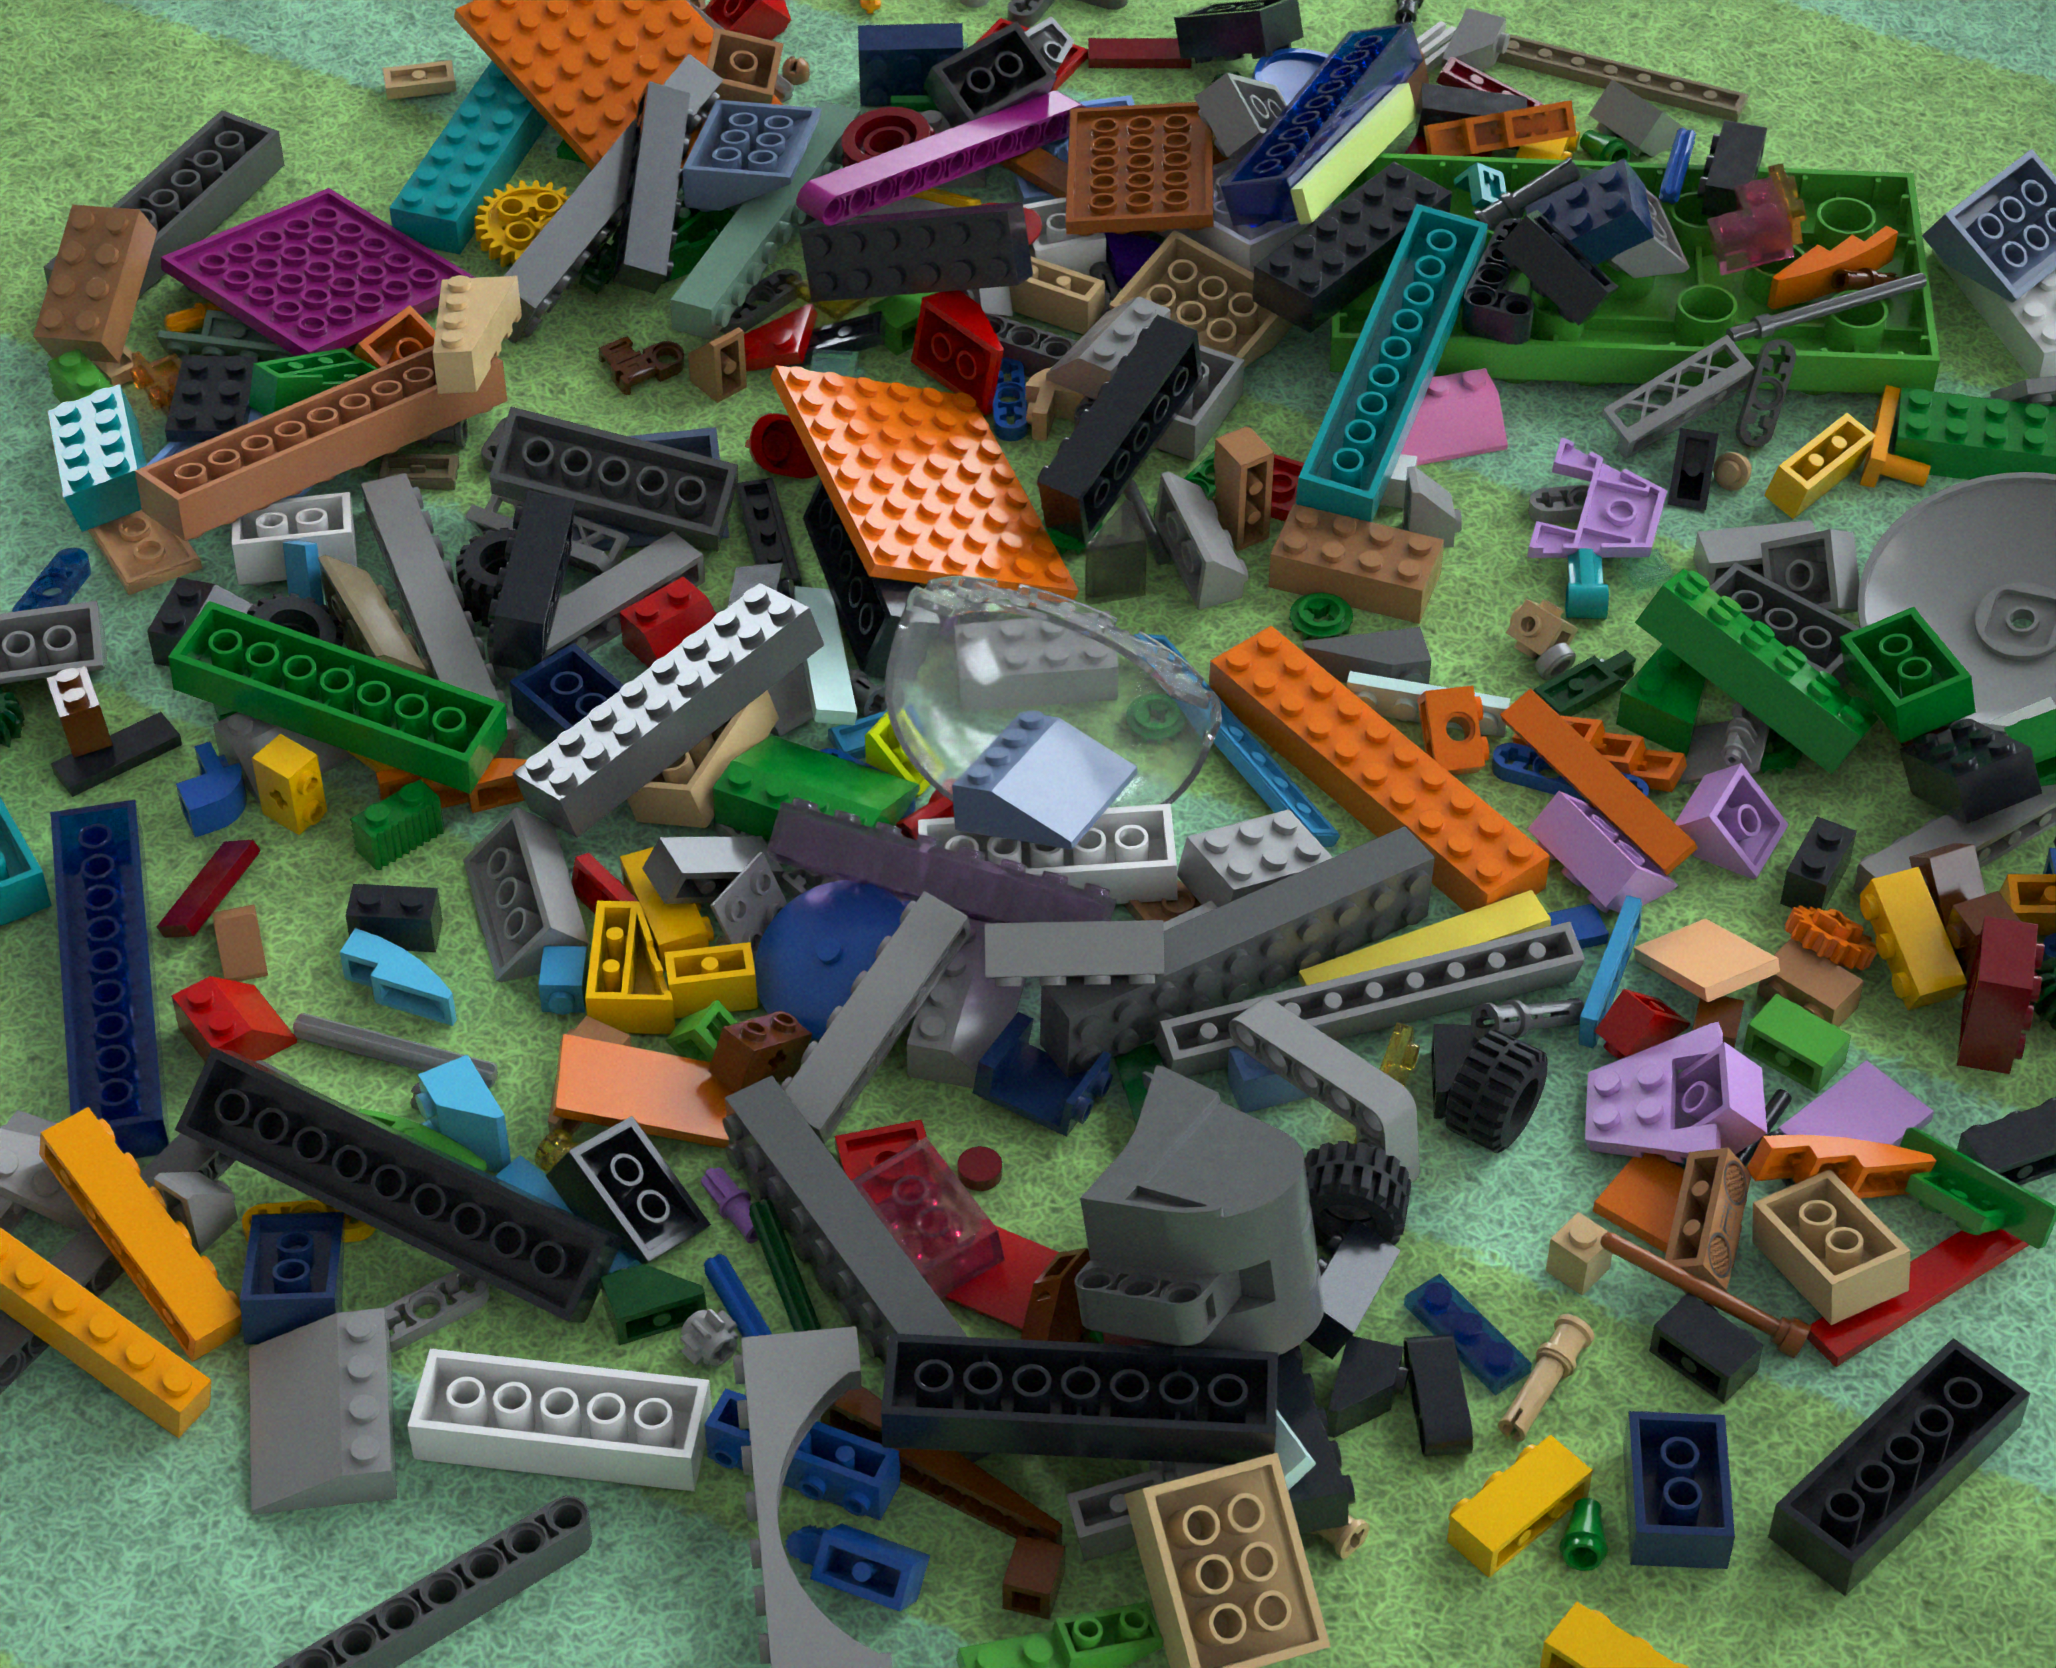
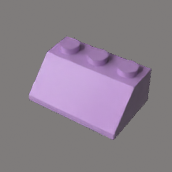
[1528,791,1678,913]

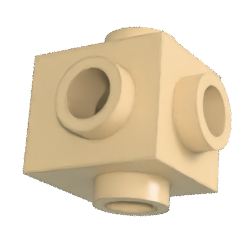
[1506,599,1578,659]

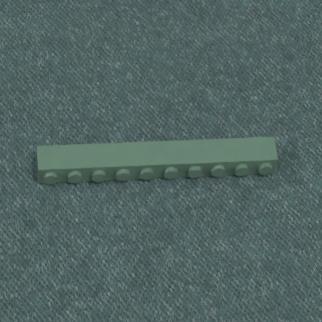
[670,100,861,340]

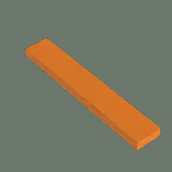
[1500,688,1698,876]

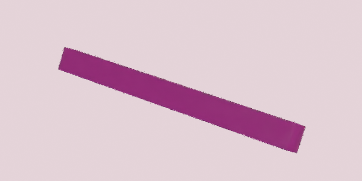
[796,91,1086,226]

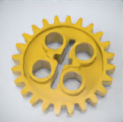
[475,180,571,267]

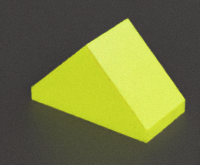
[865,709,942,798]

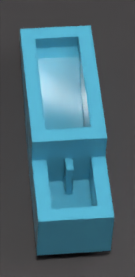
[339,928,457,1026]

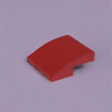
[944,1223,1059,1332]

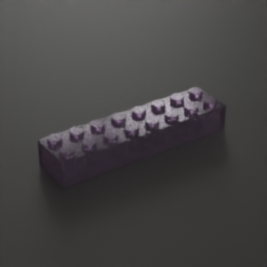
[767,798,1117,923]

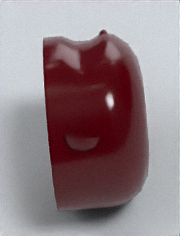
[841,107,935,168]

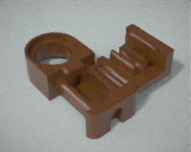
[599,336,684,395]

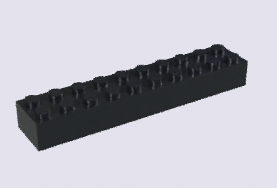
[175,1047,624,1323]

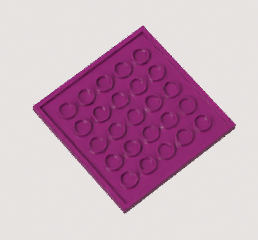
[161,188,476,356]

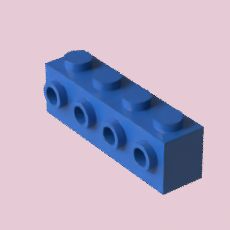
[704,1388,900,1521]

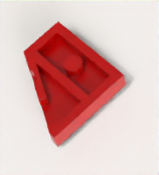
[744,304,818,372]

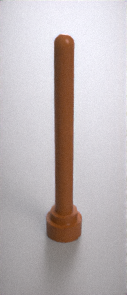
[1600,1232,1811,1358]

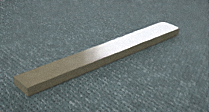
[1496,34,1748,122]

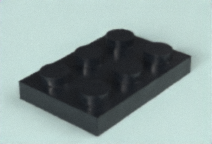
[165,355,259,442]

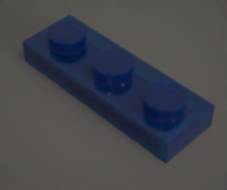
[1404,1273,1532,1396]

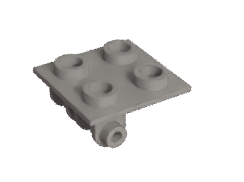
[1681,702,1770,785]
[710,852,787,962]

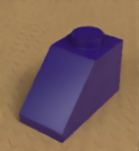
[1104,232,1161,289]

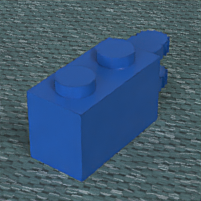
[785,1523,930,1612]

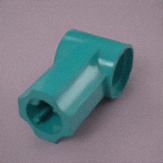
[1565,548,1609,620]

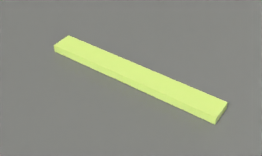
[1290,83,1417,225]

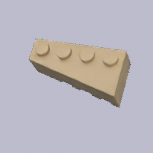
[433,275,522,394]

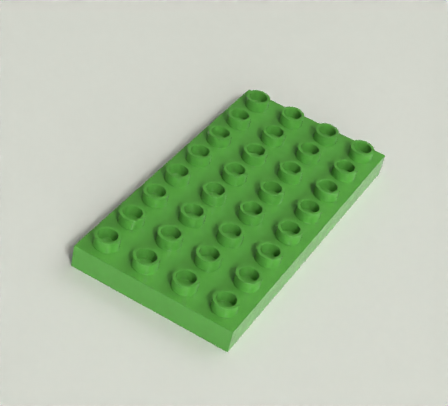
[1329,153,1940,397]

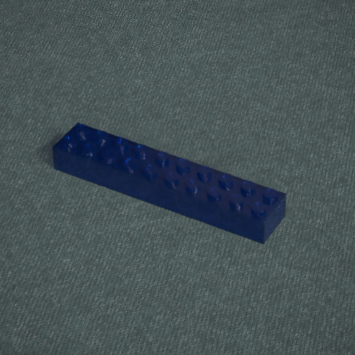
[1220,22,1423,228]
[50,800,170,1159]

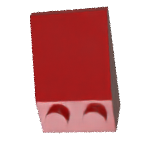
[910,290,1004,415]

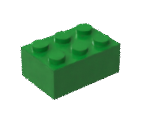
[1840,607,1976,744]

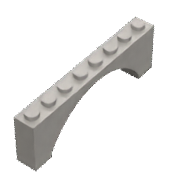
[733,1326,893,1668]

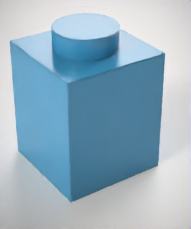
[538,946,589,1015]

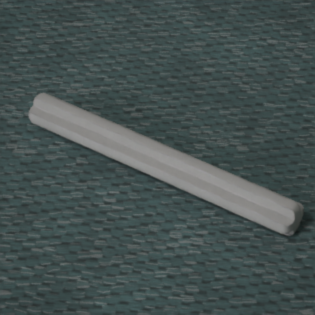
[293,1013,498,1088]

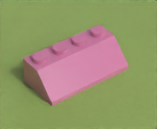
[1401,368,1508,466]

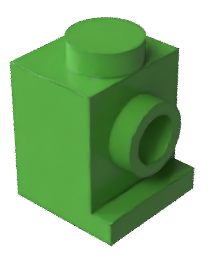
[665,1000,739,1062]

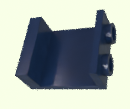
[972,1012,1113,1137]

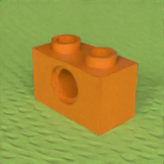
[1417,685,1489,775]

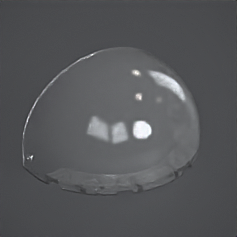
[885,576,1222,808]

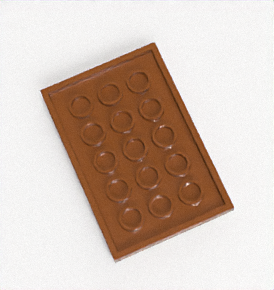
[1065,102,1214,236]

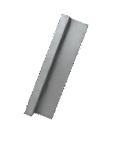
[1602,334,1754,459]
[465,494,630,576]

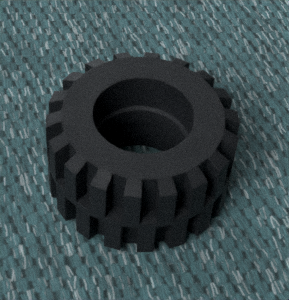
[456,527,517,628]
[247,593,344,647]
[1445,1029,1548,1153]
[1304,1141,1411,1247]

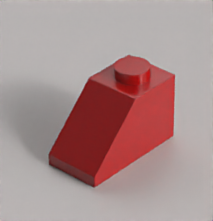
[1594,989,1691,1059]

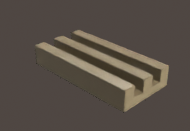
[377,454,459,489]

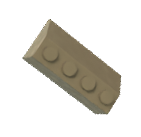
[318,555,433,678]

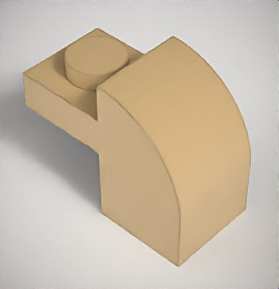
[1026,367,1085,441]

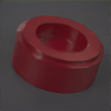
[958,1146,1002,1191]

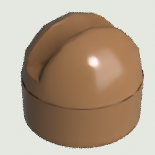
[782,56,810,85]

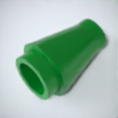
[1580,130,1630,162]
[1559,1498,1608,1571]

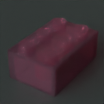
[852,1137,1005,1299]

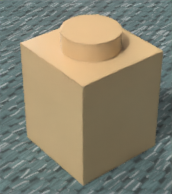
[1546,1212,1612,1295]

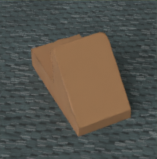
[212,904,268,982]

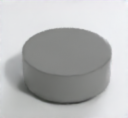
[1535,643,1576,680]

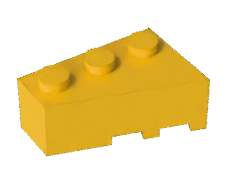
[585,901,675,1034]

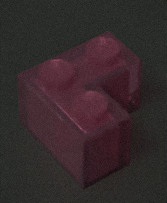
[1707,177,1794,276]

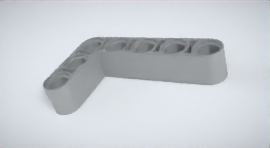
[1228,998,1420,1183]

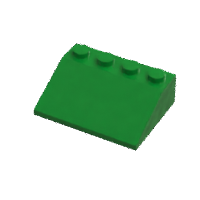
[713,735,920,872]

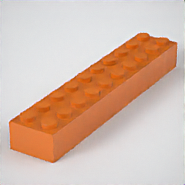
[1209,625,1550,912]

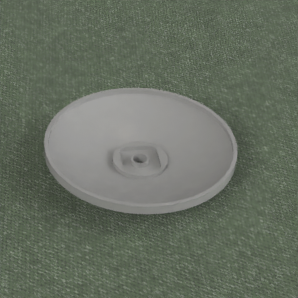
[1858,472,2056,735]

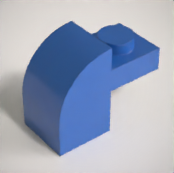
[176,741,247,838]

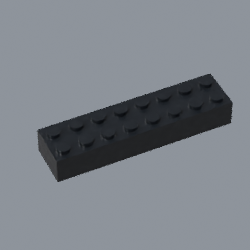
[881,1333,1278,1465]

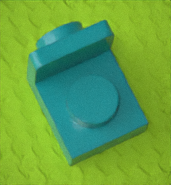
[1454,162,1506,210]

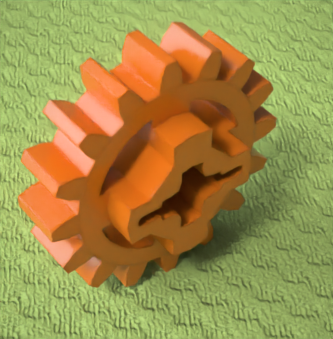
[1784,905,1878,970]

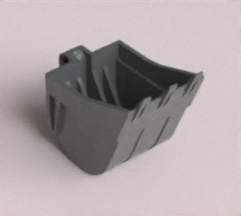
[1074,1065,1325,1356]

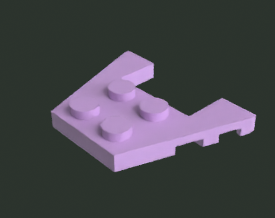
[1527,437,1667,558]
[1585,1022,1723,1163]

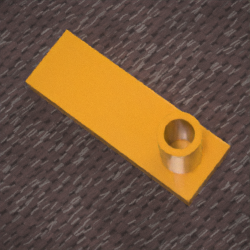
[1859,385,1931,488]

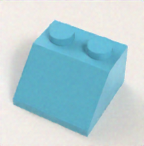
[415,1054,511,1173]

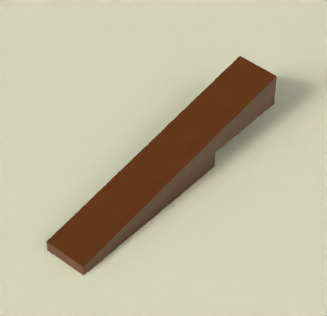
[820,1386,1062,1545]

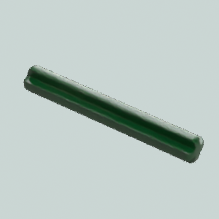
[749,1199,822,1332]

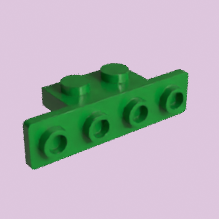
[1899,1127,2056,1249]

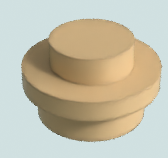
[1713,452,1751,491]

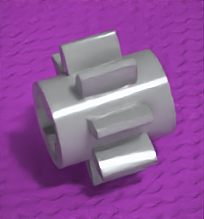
[680,1309,738,1366]

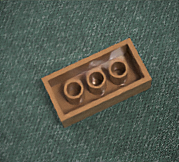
[33,204,157,363]
[1268,504,1444,624]

